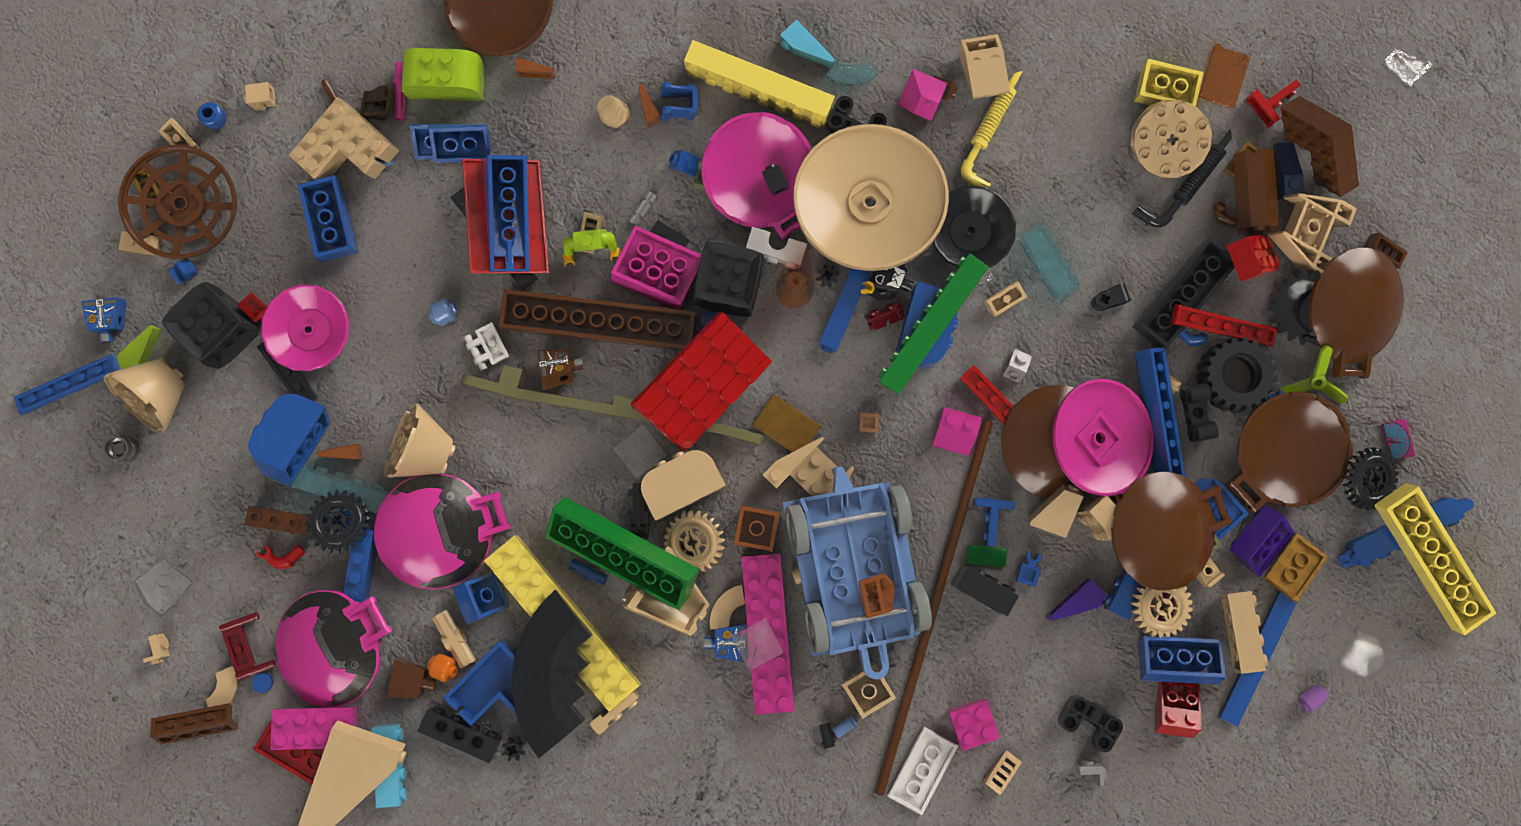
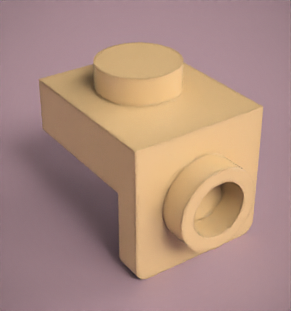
[142,633,170,665]

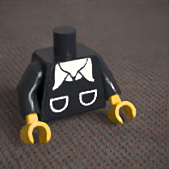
[861,264,915,301]

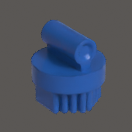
[167,259,198,285]

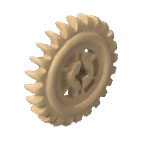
[663,510,725,572]
[1131,585,1193,638]

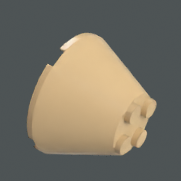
[104,357,186,433]
[384,403,455,478]

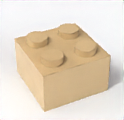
[841,662,896,719]

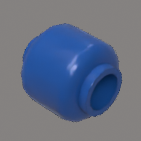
[197,102,227,130]

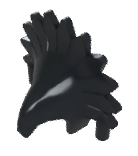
[1267,269,1321,346]

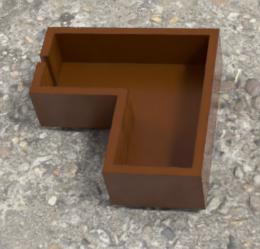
[1281,96,1359,197]

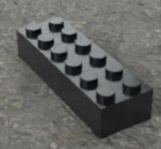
[1132,237,1235,349]

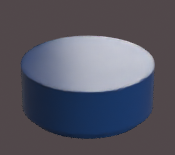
[700,310,717,327]
[252,673,274,693]

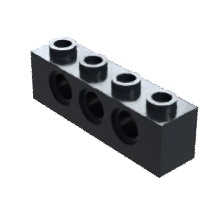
[417,706,502,763]

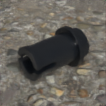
[818,723,836,749]

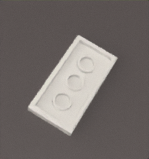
[887,726,959,815]

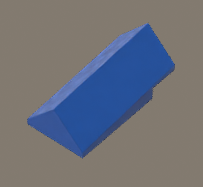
[410,124,491,163]

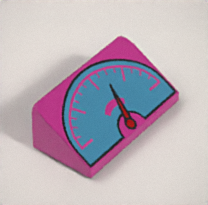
[1381,419,1415,460]

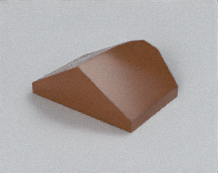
[859,573,895,618]

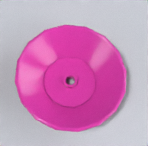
[261,285,349,371]

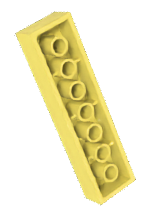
[684,40,835,128]
[1374,483,1496,635]

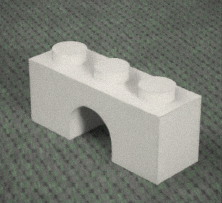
[746,227,807,270]

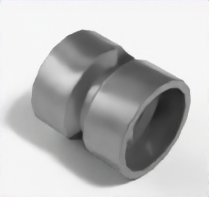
[103,436,140,462]

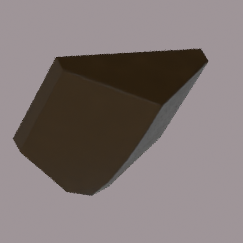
[360,85,394,121]

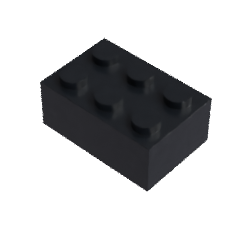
[951,564,1019,616]

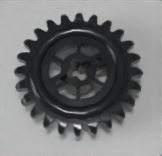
[1342,447,1399,511]
[305,490,372,554]

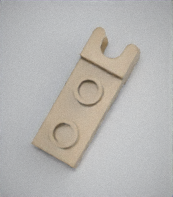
[589,690,640,735]

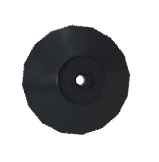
[933,185,1016,268]

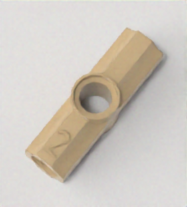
[432,609,476,669]

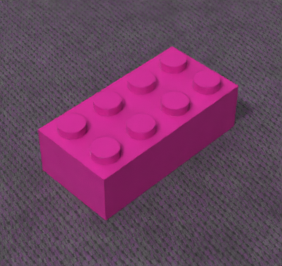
[270,707,357,750]

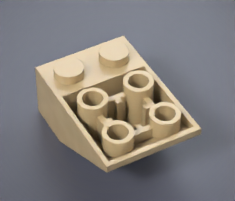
[959,34,1010,99]

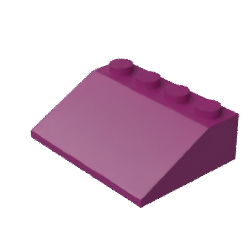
[611,225,701,310]

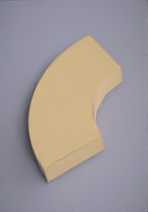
[710,585,745,630]
[206,666,239,707]

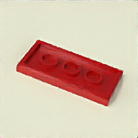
[253,721,325,785]

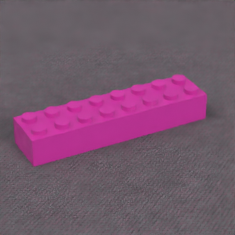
[742,553,794,715]

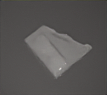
[1380,49,1432,89]

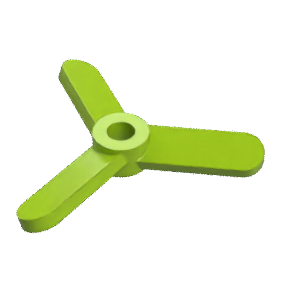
[1279,346,1348,404]

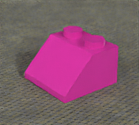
[932,407,982,456]

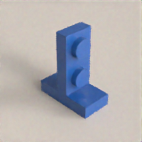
[973,498,1015,546]

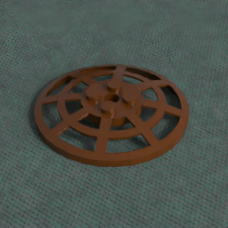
[118,145,237,259]

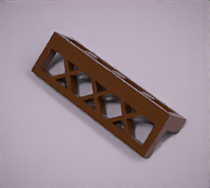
[150,703,238,745]

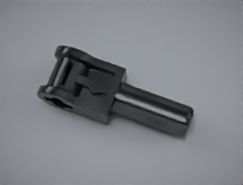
[629,483,649,540]

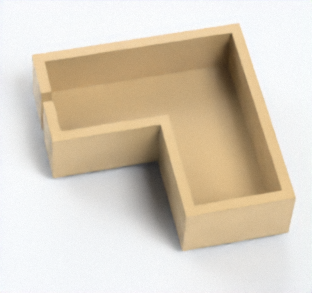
[289,97,399,180]

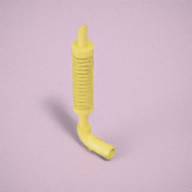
[960,71,1023,189]

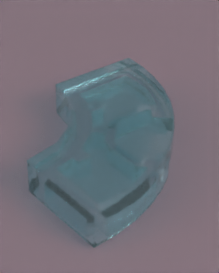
[825,60,878,86]

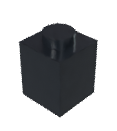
[762,164,790,196]

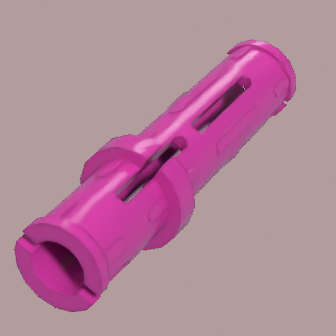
[393,62,406,121]

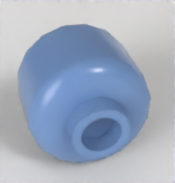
[428,298,458,326]

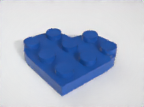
[1194,478,1249,540]

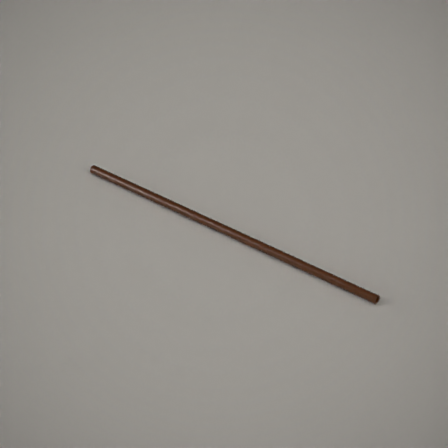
[874,420,993,796]

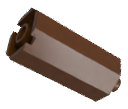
[1233,149,1279,236]

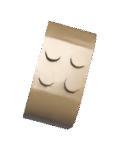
[641,450,726,521]

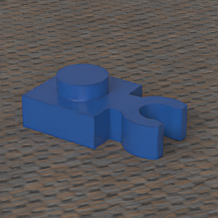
[1016,551,1041,587]

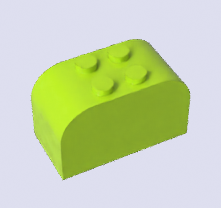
[401,48,485,101]

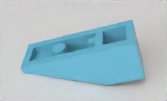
[780,20,835,68]

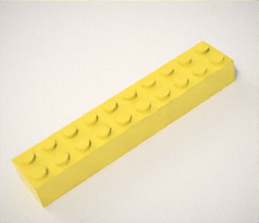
[484,535,641,712]

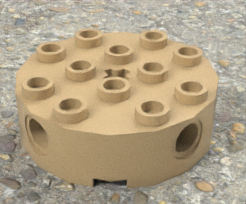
[1130,100,1212,178]

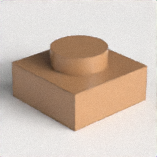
[859,412,879,433]

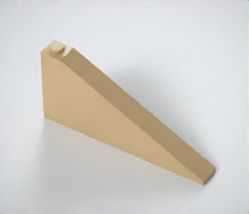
[298,720,407,826]

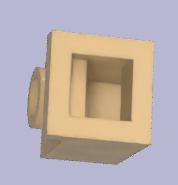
[1196,557,1225,587]

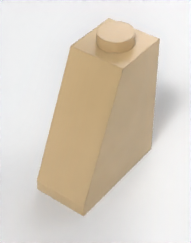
[1028,484,1084,538]

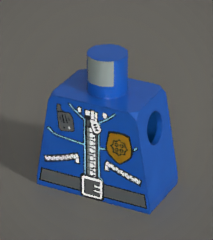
[81,297,126,343]
[704,624,747,662]

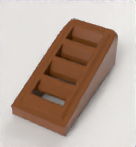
[515,57,556,79]
[638,84,661,128]
[317,444,363,460]

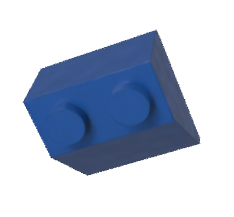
[452,572,509,624]

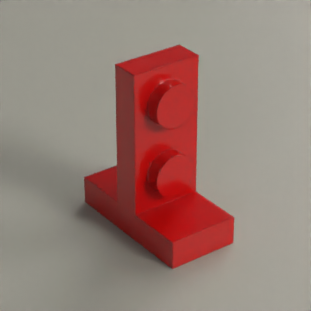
[1246,79,1301,128]

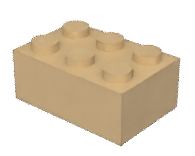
[1077,496,1116,541]

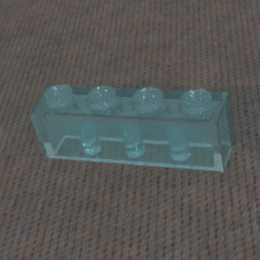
[1018,223,1080,303]

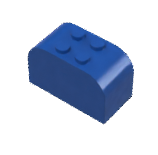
[896,282,959,368]
[248,394,331,487]

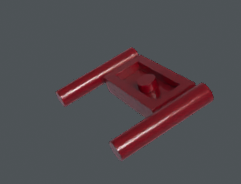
[219,612,276,681]

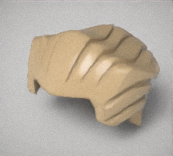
[597,95,631,128]

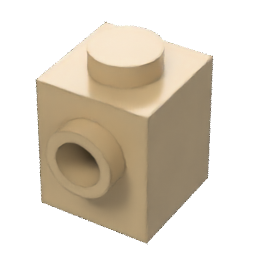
[243,82,276,110]

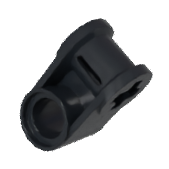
[1091,283,1131,311]

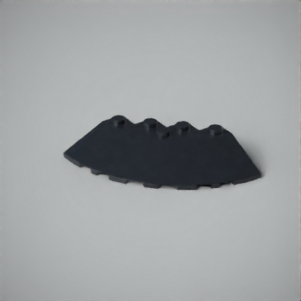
[512,589,593,758]

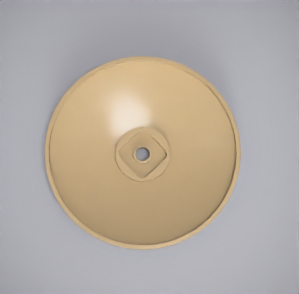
[794,124,949,271]

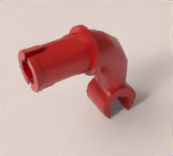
[257,544,306,570]

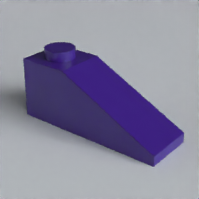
[1045,578,1108,621]

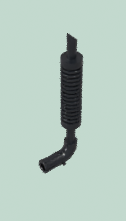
[1132,130,1232,228]

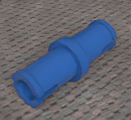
[568,559,608,586]

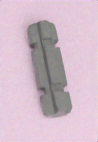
[629,191,656,226]

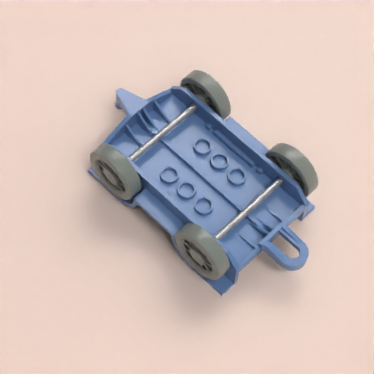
[782,467,932,679]

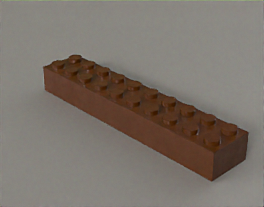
[499,289,696,351]

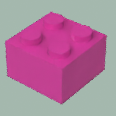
[947,698,1000,751]

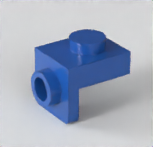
[668,150,700,177]

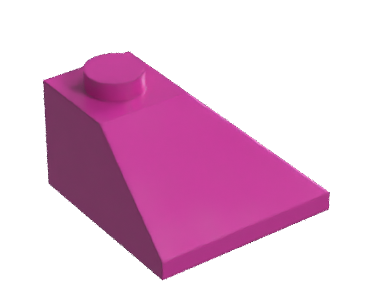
[898,69,947,121]

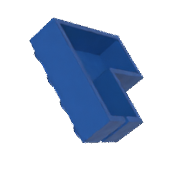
[443,639,516,726]

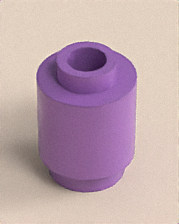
[1298,684,1329,713]

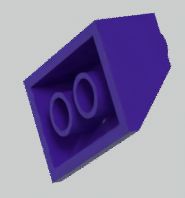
[1229,505,1295,578]

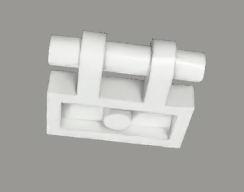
[464,322,510,371]

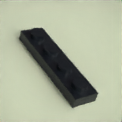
[257,342,319,401]

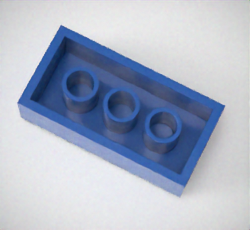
[298,175,359,262]
[1138,636,1226,684]

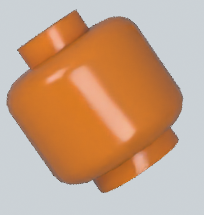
[427,653,458,682]

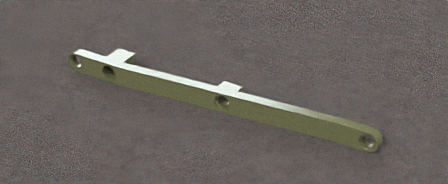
[461,365,764,445]

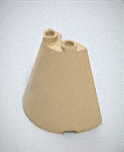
[621,546,710,636]

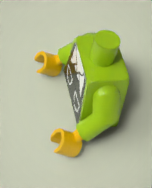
[563,229,621,267]

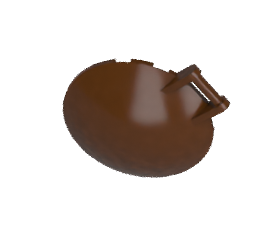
[443,0,553,57]
[1309,247,1404,379]
[1001,385,1101,499]
[1226,392,1353,513]
[1111,472,1232,591]

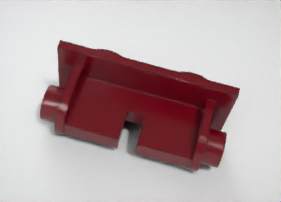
[864,302,905,331]

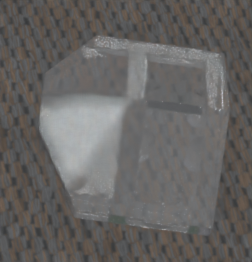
[1339,629,1386,676]

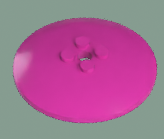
[1052,379,1154,496]

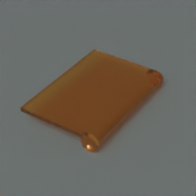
[1198,44,1250,109]

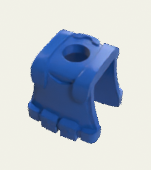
[660,82,698,121]

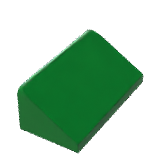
[966,545,1008,567]

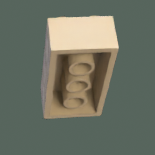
[1220,591,1268,674]

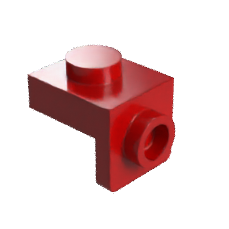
[237,291,268,323]

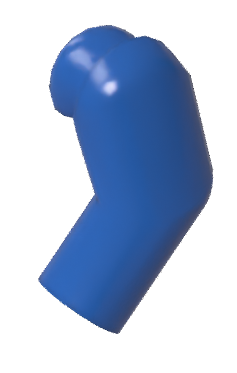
[1179,328,1208,346]

